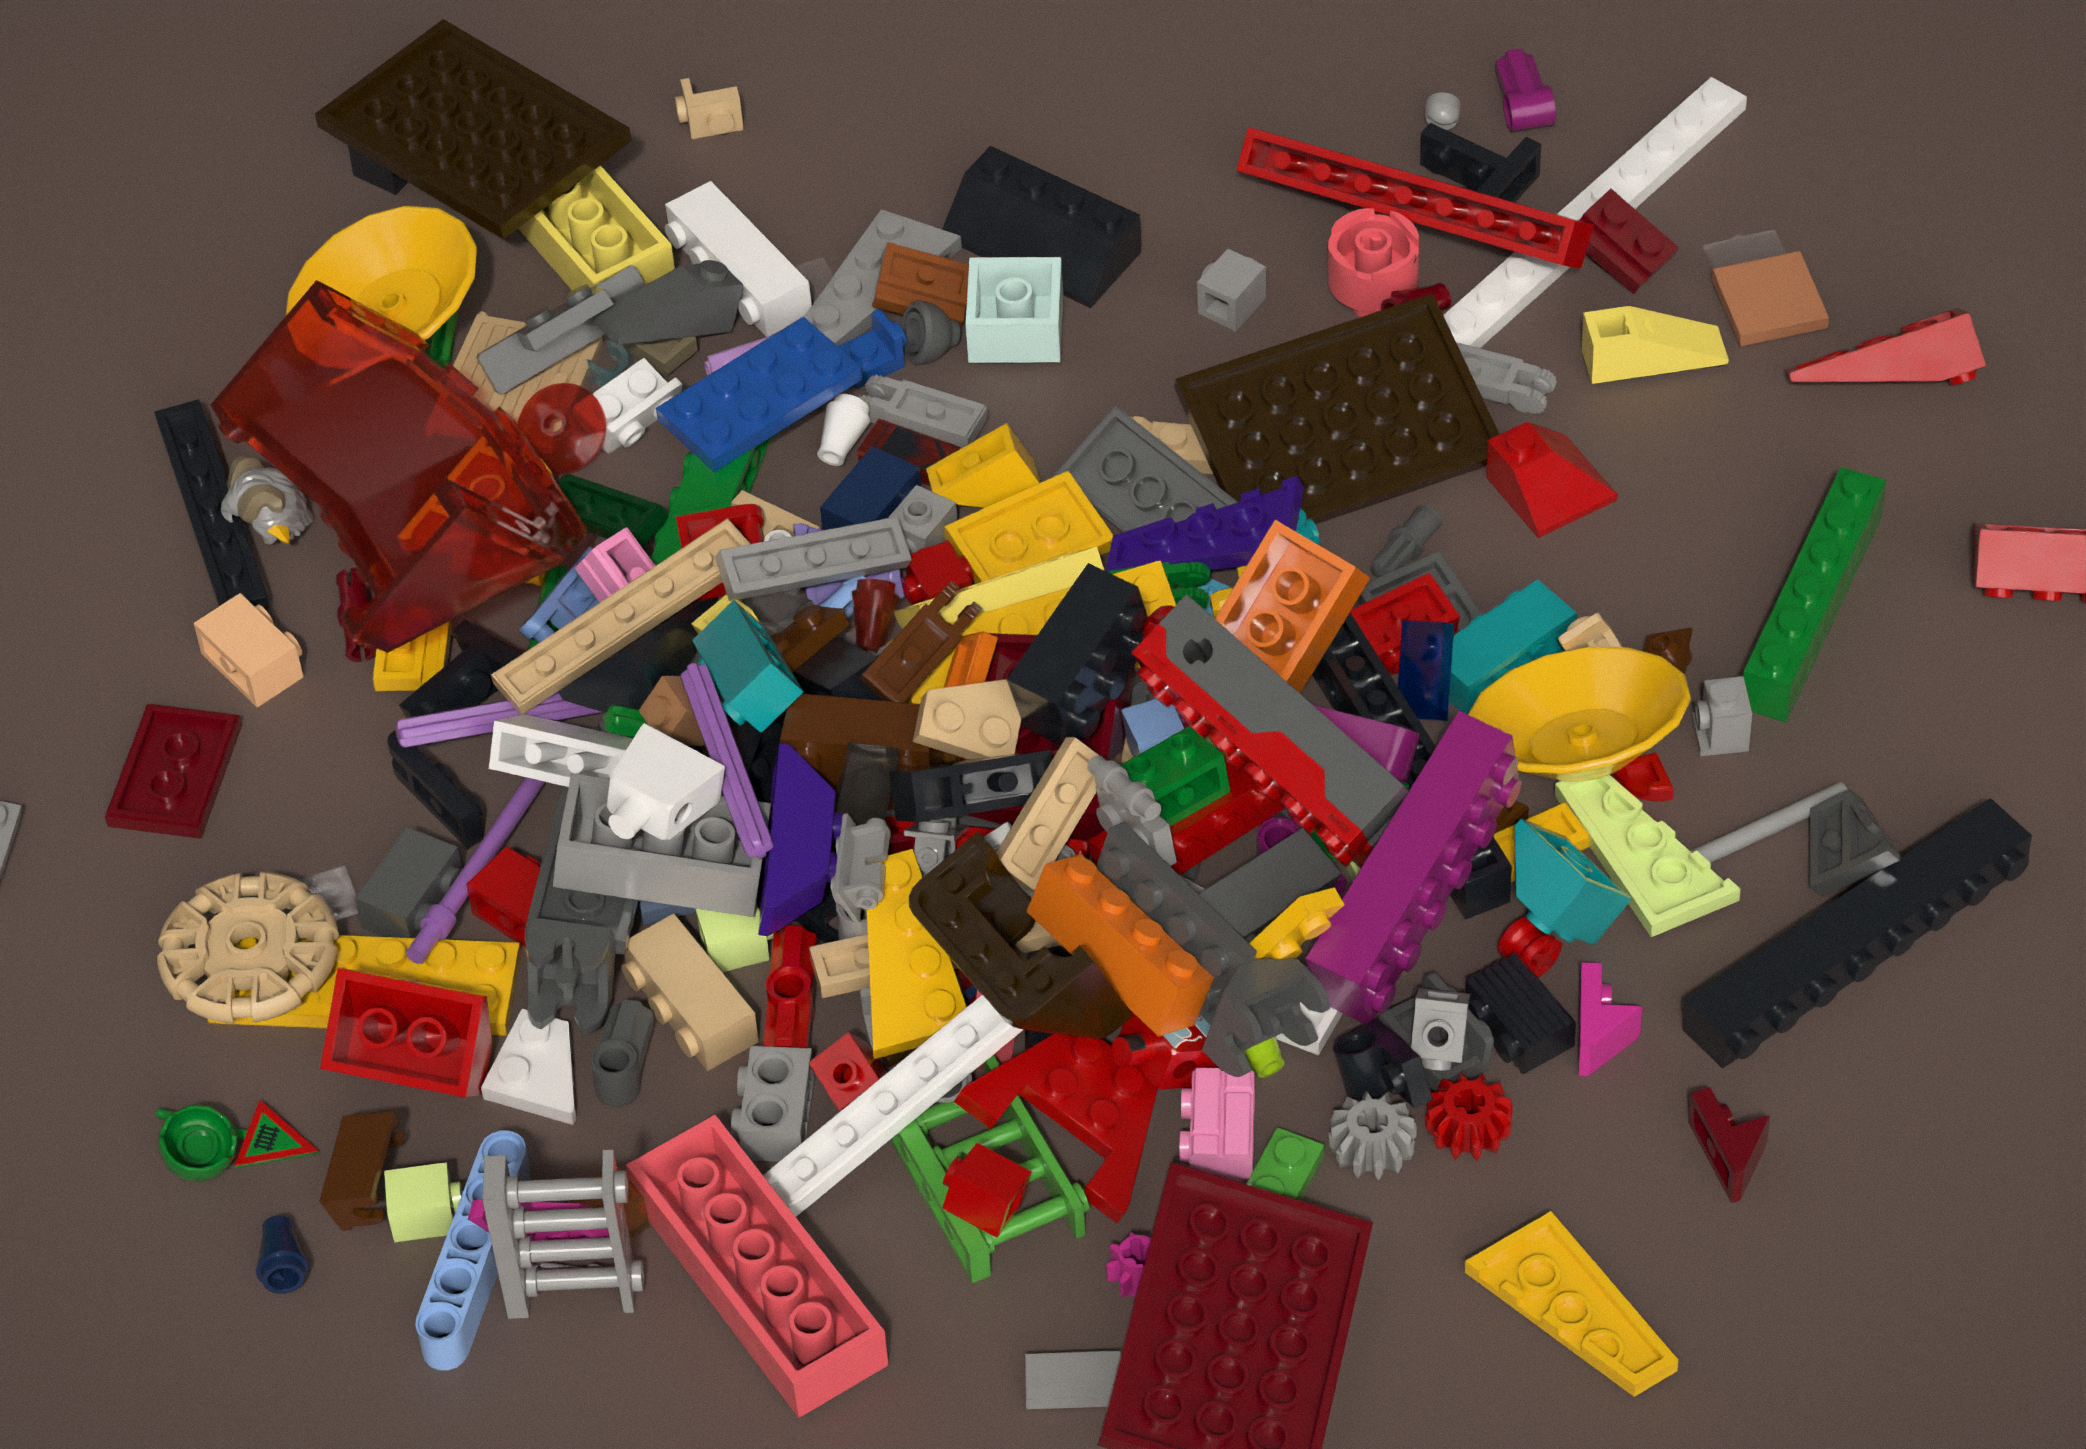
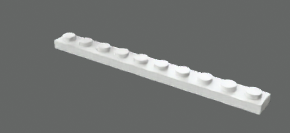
[1443,77,1747,348]

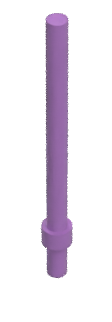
[406,777,546,964]

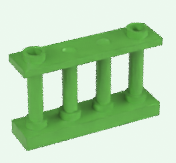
[890,1054,1089,1284]

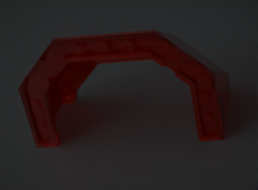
[210,280,590,653]

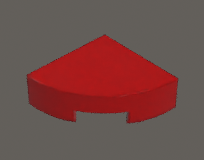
[1610,752,1674,802]

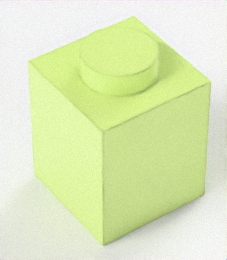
[695,901,774,972]
[384,1162,462,1243]

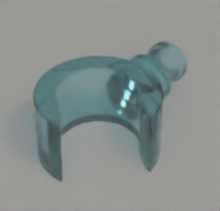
[587,340,629,387]

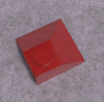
[1486,422,1618,538]

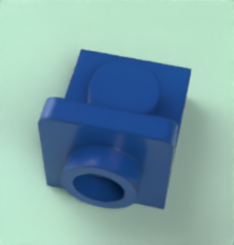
[837,309,907,389]

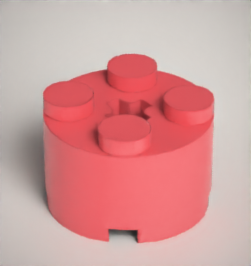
[1327,208,1419,317]

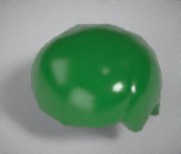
[158,1105,237,1183]

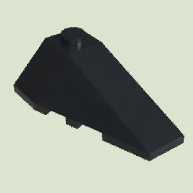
[558,597,719,713]

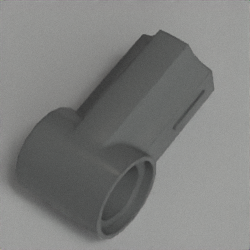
[591,999,655,1107]

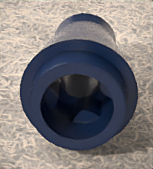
[256,1216,309,1294]

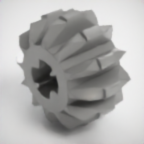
[1328,1090,1417,1181]

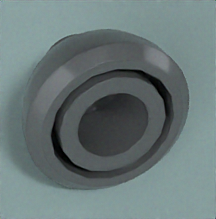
[901,300,960,364]

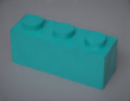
[1428,579,1577,715]
[692,600,803,733]

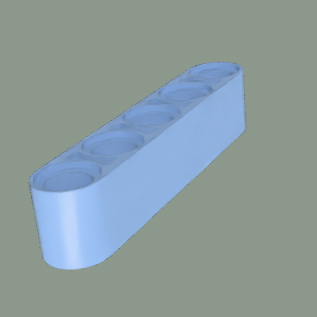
[415,1130,532,1370]

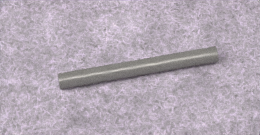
[1691,782,1848,863]

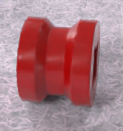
[1497,916,1562,978]

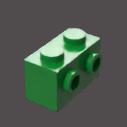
[1121,726,1230,826]

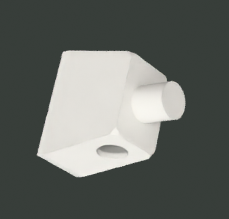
[607,723,725,840]

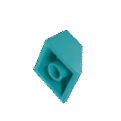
[1515,819,1632,945]

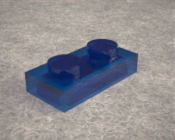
[1398,621,1454,721]

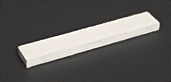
[763,995,1024,1217]

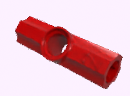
[763,926,818,1048]

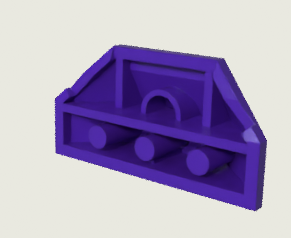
[758,743,843,936]

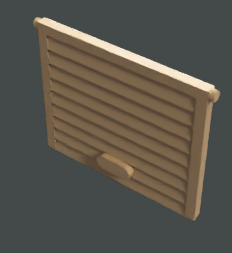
[425,311,603,455]

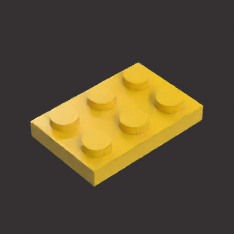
[944,471,1113,584]

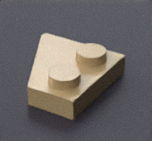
[913,679,1021,759]

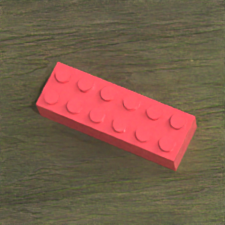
[626,1115,889,1418]

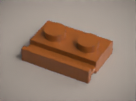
[872,242,969,328]

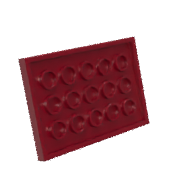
[1097,1162,1373,1449]

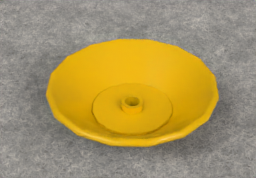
[285,206,477,368]
[1468,647,1691,782]

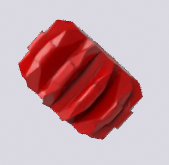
[1425,1071,1513,1162]

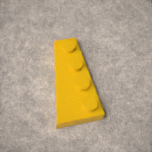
[866,849,967,1060]
[1465,1211,1679,1397]

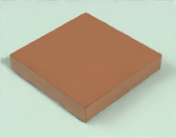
[1711,251,1829,347]

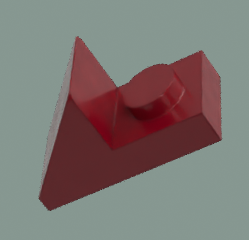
[1688,1087,1770,1203]

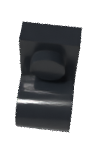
[1333,1020,1433,1108]

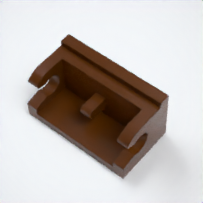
[319,1111,405,1231]

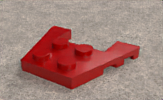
[954,1034,1158,1223]

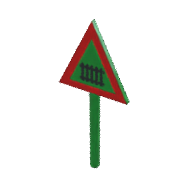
[156,1100,320,1169]

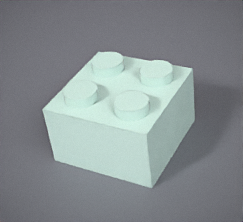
[966,257,1063,363]

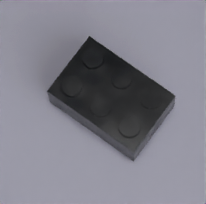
[1006,563,1148,746]

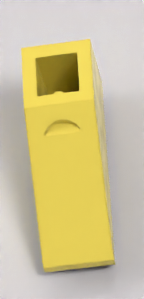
[1581,306,1729,384]

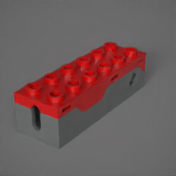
[1131,594,1408,869]

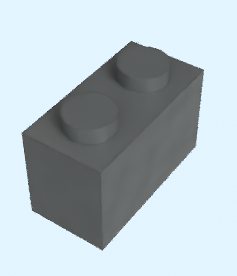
[355,827,462,938]

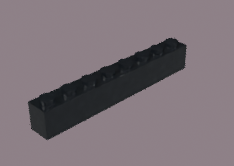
[1682,798,2032,1069]

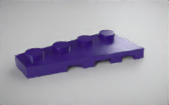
[1105,476,1304,571]

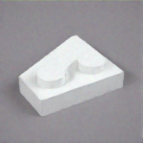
[481,1009,576,1125]

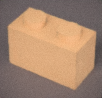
[194,593,303,708]

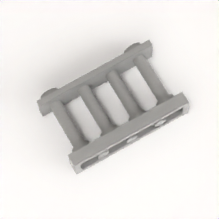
[482,1150,644,1319]

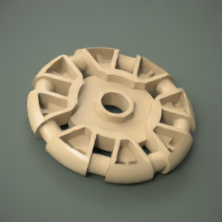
[157,871,339,1023]

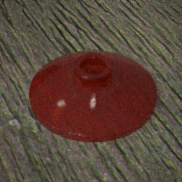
[517,383,606,475]

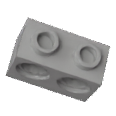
[731,1046,815,1162]

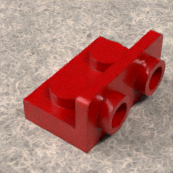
[1350,572,1460,675]

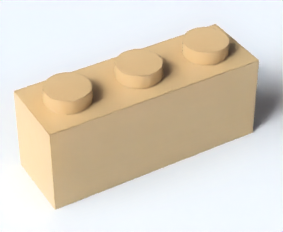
[622,913,759,1072]

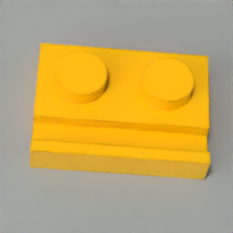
[373,605,453,691]

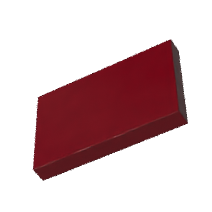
[105,704,242,839]

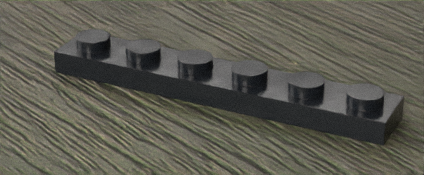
[154,399,270,610]

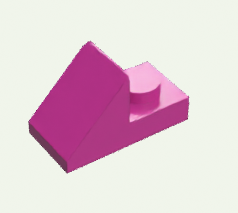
[1578,962,1643,1076]

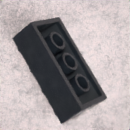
[942,146,1141,308]

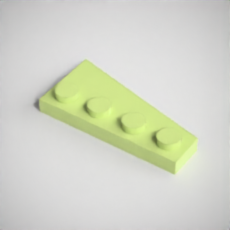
[1555,775,1741,937]

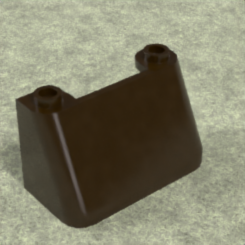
[909,832,1133,1039]

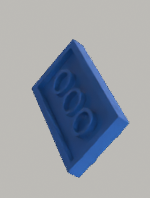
[656,316,862,473]

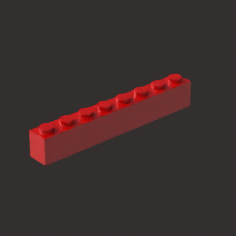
[1236,127,1594,269]

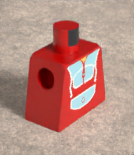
[1111,1010,1223,1090]

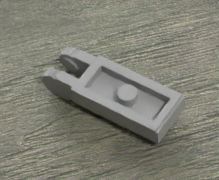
[1456,342,1557,415]
[858,374,988,448]

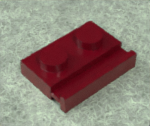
[1579,188,1679,294]

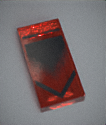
[857,419,961,486]

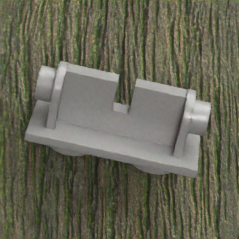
[831,813,891,923]
[904,816,969,872]

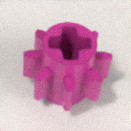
[1106,1232,1150,1298]

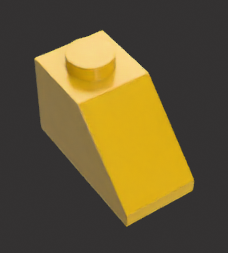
[926,423,1041,508]

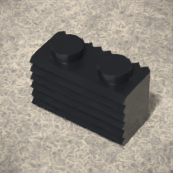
[1466,953,1576,1074]

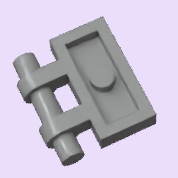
[1087,755,1177,866]

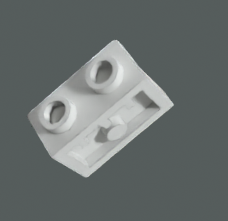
[572,358,683,454]

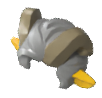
[221,455,315,545]

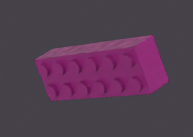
[1305,711,1522,1025]

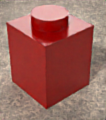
[942,1143,1032,1238]

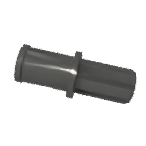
[1371,504,1442,577]

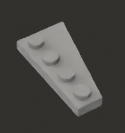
[804,209,962,346]

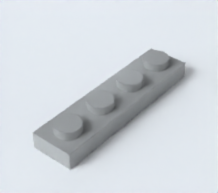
[715,517,912,601]

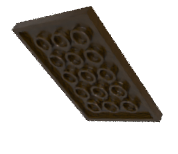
[315,19,632,240]
[1174,293,1499,524]

